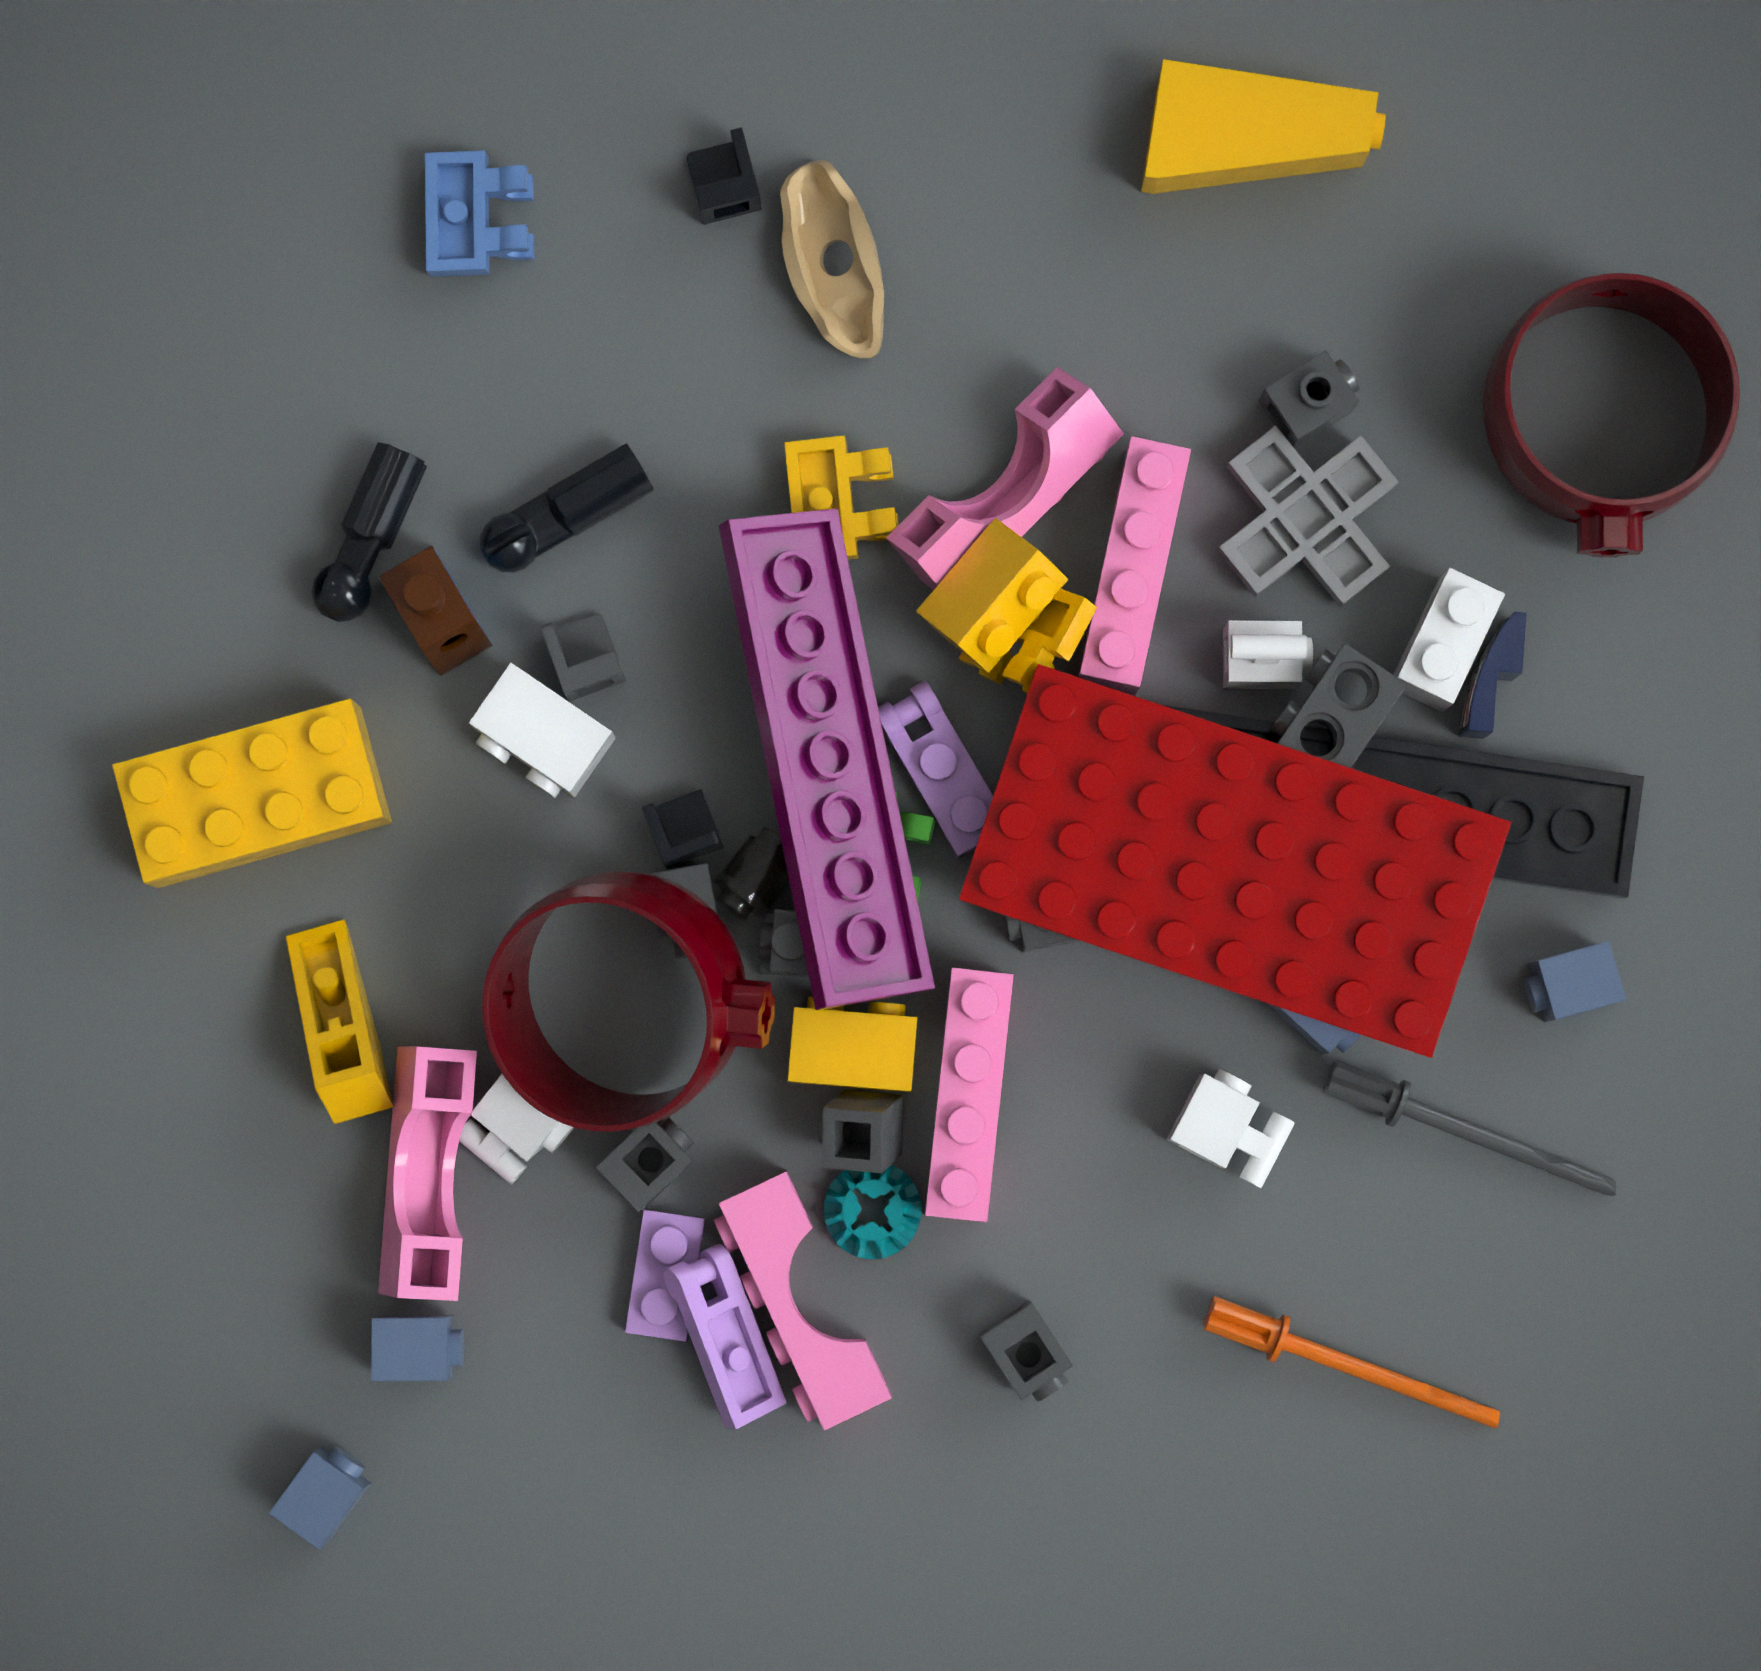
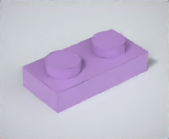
[625,1210,706,1342]

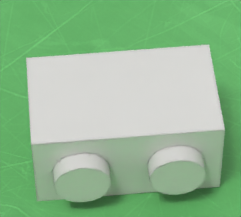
[1393,568,1505,712]
[469,663,616,798]

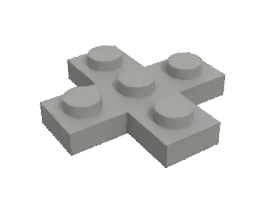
[1217,425,1399,607]

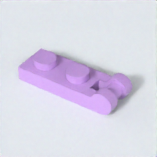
[878,680,993,858]
[663,1243,787,1430]

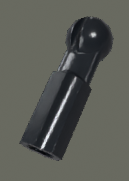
[311,442,427,622]
[480,443,654,573]

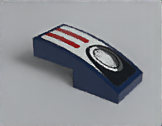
[1459,612,1527,739]

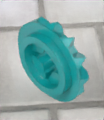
[824,1165,922,1259]

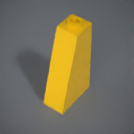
[1141,59,1386,194]

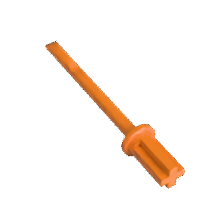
[1202,1296,1500,1428]

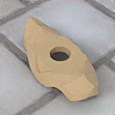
[780,160,884,358]

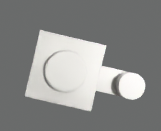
[1223,620,1313,690]
[1166,1069,1295,1189]
[459,1074,574,1185]

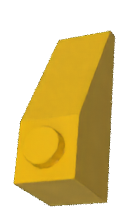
[286,919,394,1124]

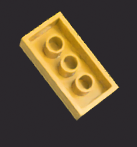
[112,698,392,889]

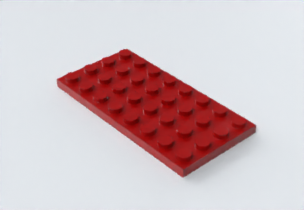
[959,664,1512,1058]

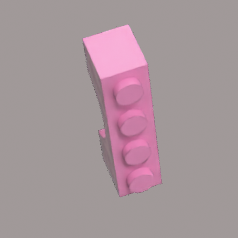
[886,367,1124,590]
[1077,436,1191,696]
[924,968,1014,1222]
[378,1046,477,1301]
[714,1171,892,1430]

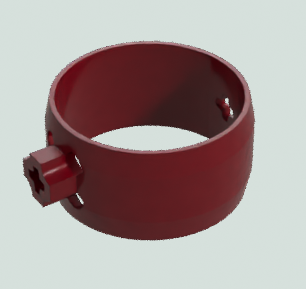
[1483,273,1740,558]
[482,872,775,1132]

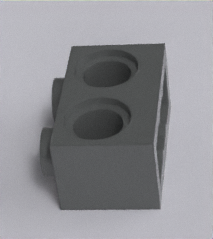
[1270,643,1407,768]

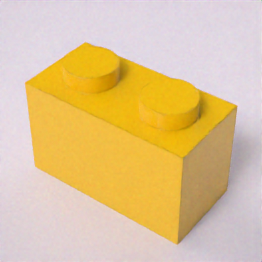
[916,518,1068,673]
[788,997,917,1092]

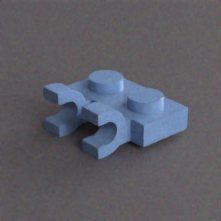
[425,150,535,277]

